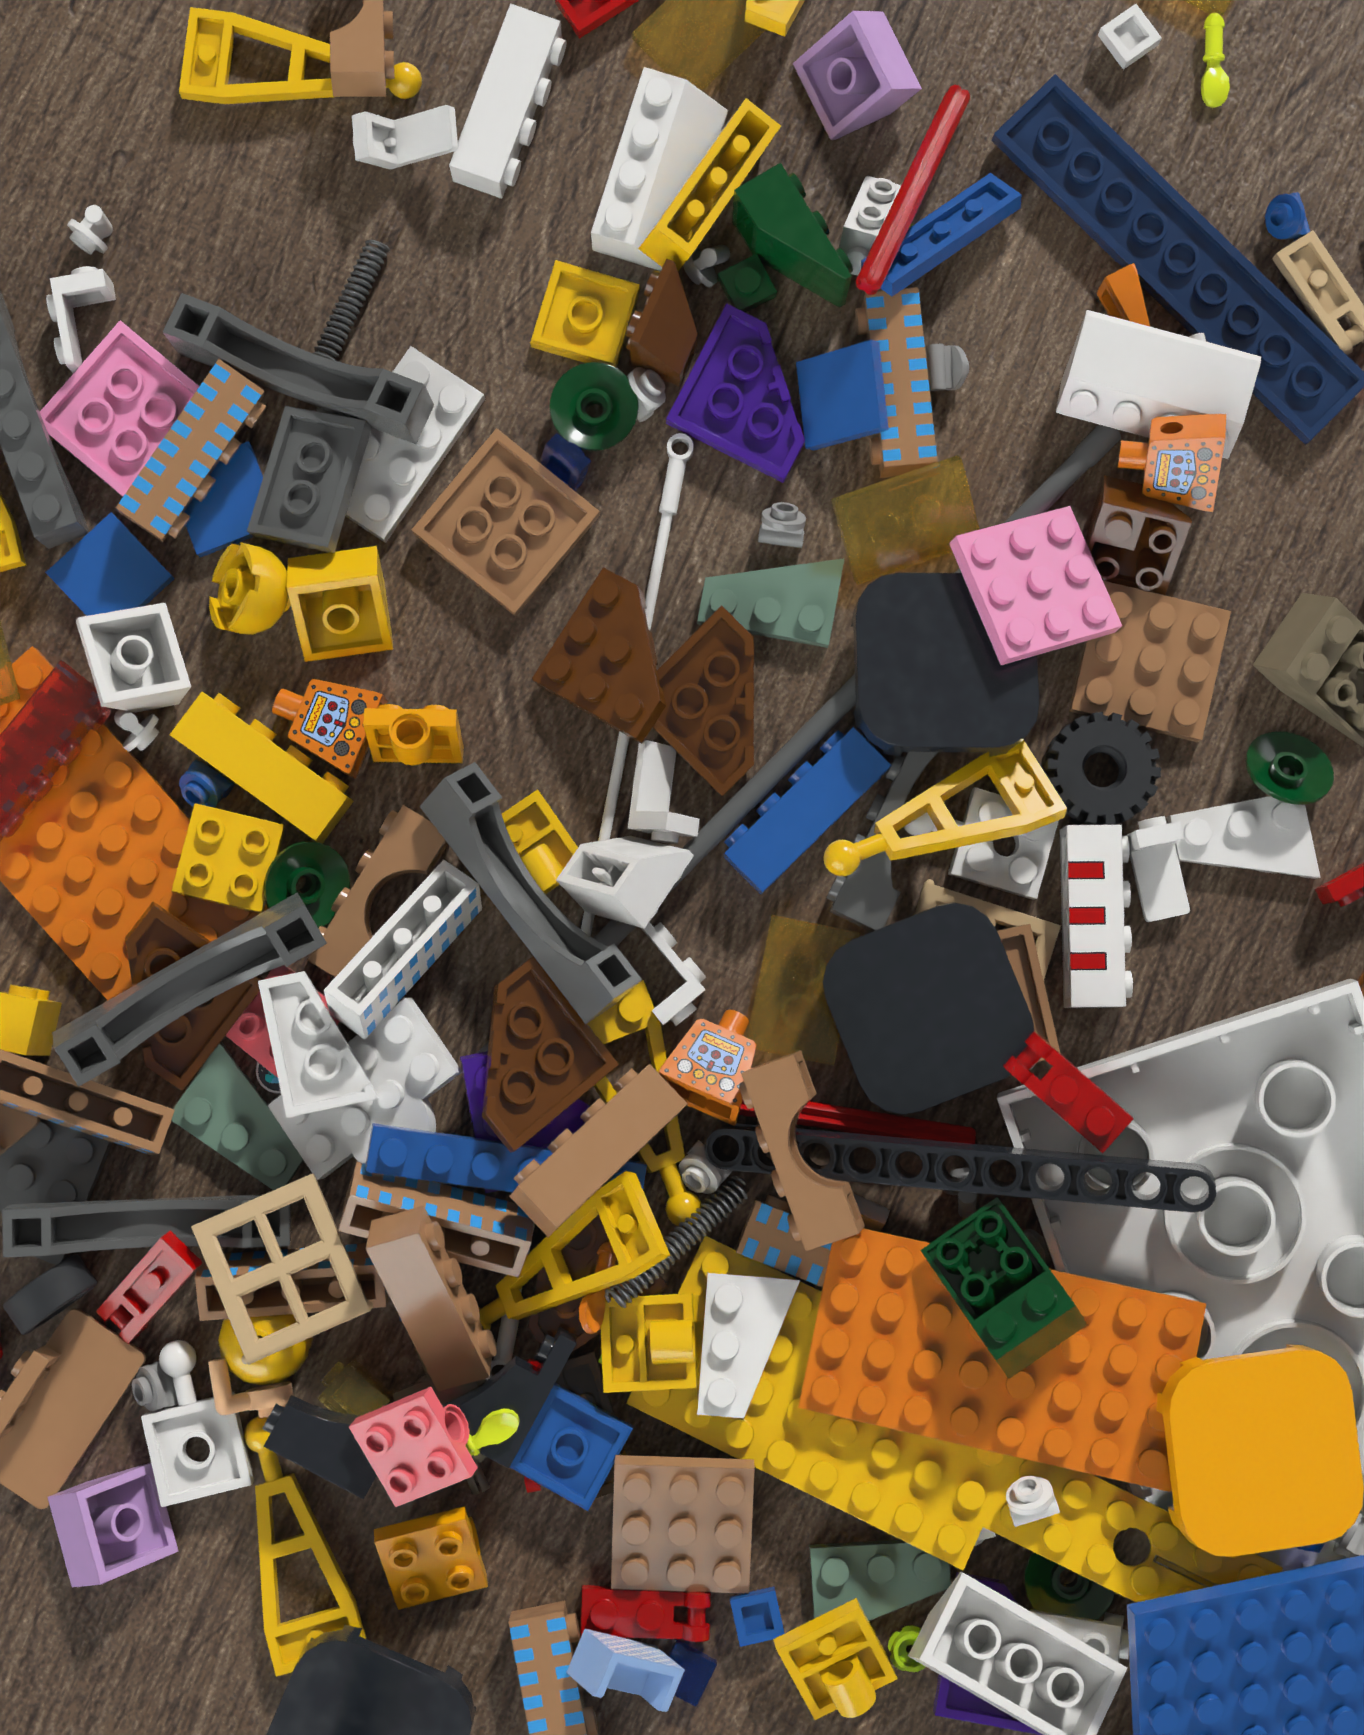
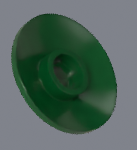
[550,362,639,451]
[1245,731,1334,805]
[264,841,350,928]
[1024,1552,1116,1620]

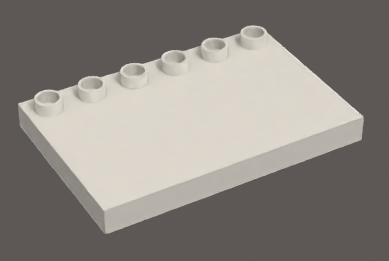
[997,978,1364,1587]

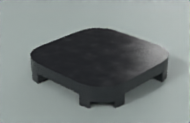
[851,573,1039,757]
[823,902,1035,1114]
[266,1625,476,1735]

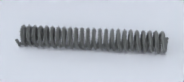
[313,240,390,361]
[605,1176,748,1308]

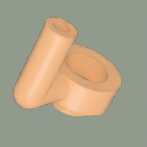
[208,1358,294,1418]

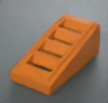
[1097,263,1150,327]

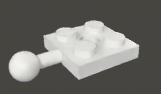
[903,787,1059,900]
[141,1340,254,1507]

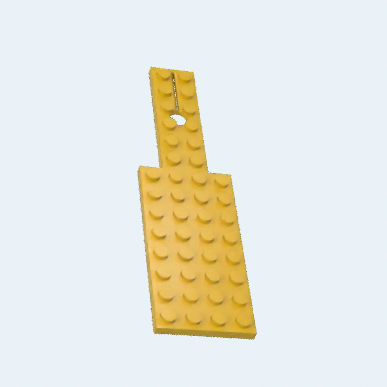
[626,1236,1283,1602]

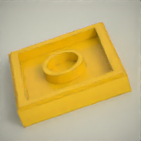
[530,260,640,368]

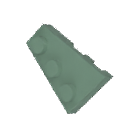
[697,558,845,648]
[809,1540,951,1621]

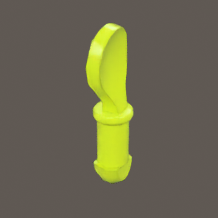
[1201,13,1230,108]
[465,1408,520,1456]

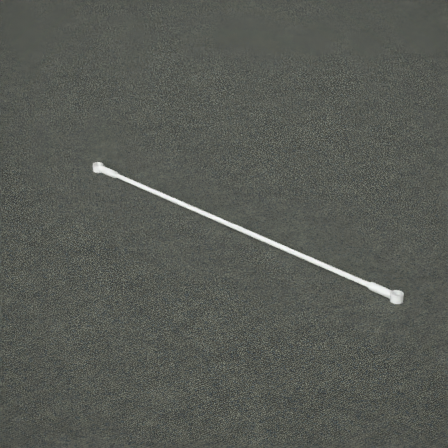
[486,433,693,1380]

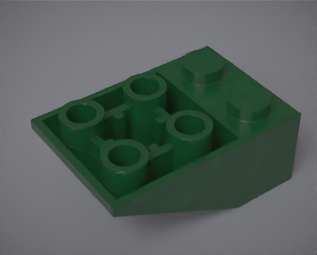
[732,162,853,308]
[921,1197,1087,1379]

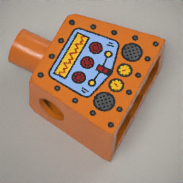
[1118,414,1226,512]
[272,679,388,779]
[659,1010,757,1126]

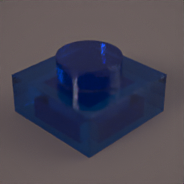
[539,433,591,491]
[668,1639,717,1707]

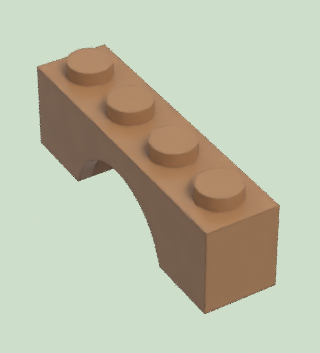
[330,0,395,97]
[307,805,449,977]
[739,1050,865,1251]

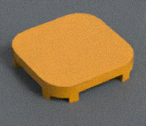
[1156,1344,1364,1557]

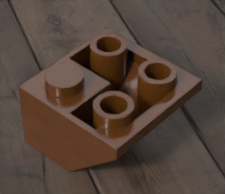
[626,258,698,387]
[1086,475,1192,595]

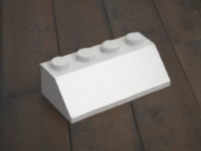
[591,67,728,271]
[1056,310,1261,459]
[908,1572,1127,1735]

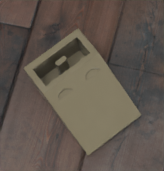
[1253,593,1364,748]

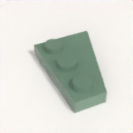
[171,1042,304,1190]

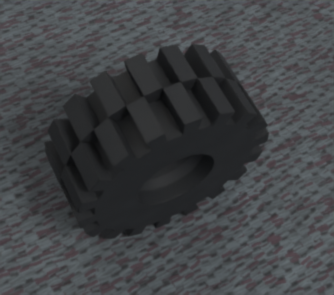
[1042,712,1161,825]

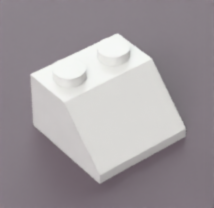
[76,603,191,713]

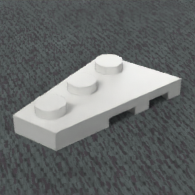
[1167,796,1321,879]
[258,971,379,1118]
[697,1273,800,1418]

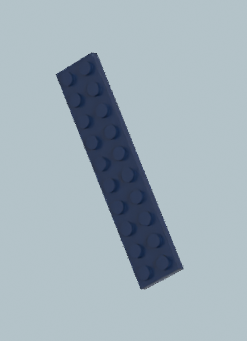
[991,74,1364,445]

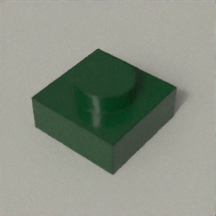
[717,253,777,313]

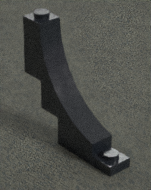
[262,1326,576,1499]

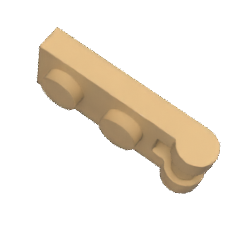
[1272,230,1364,355]

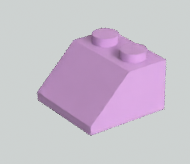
[793,11,922,140]
[47,1463,178,1587]

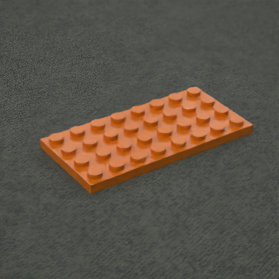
[0,646,268,1001]
[798,1228,1206,1492]

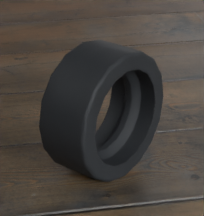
[3,1254,97,1335]

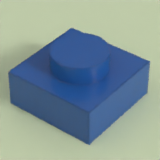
[730,1587,785,1647]

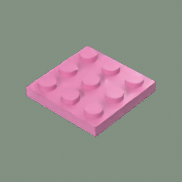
[40,320,199,497]
[949,506,1122,665]

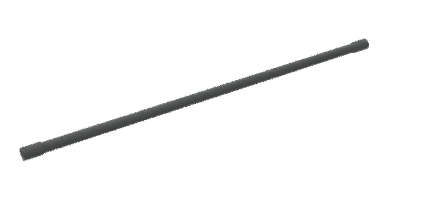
[477,424,1121,1053]

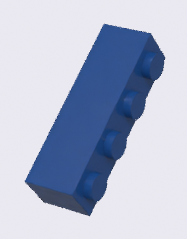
[723,727,892,895]

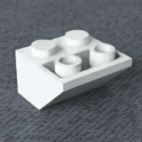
[556,836,694,929]

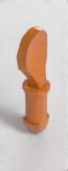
[579,1241,617,1334]

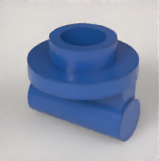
[1265,192,1311,241]
[179,759,235,808]

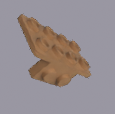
[0,1308,146,1509]

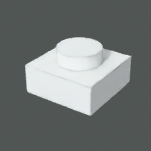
[1098,4,1162,70]

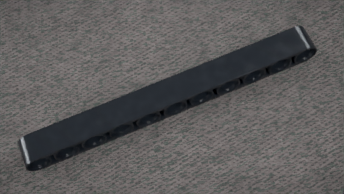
[705,1123,1217,1213]

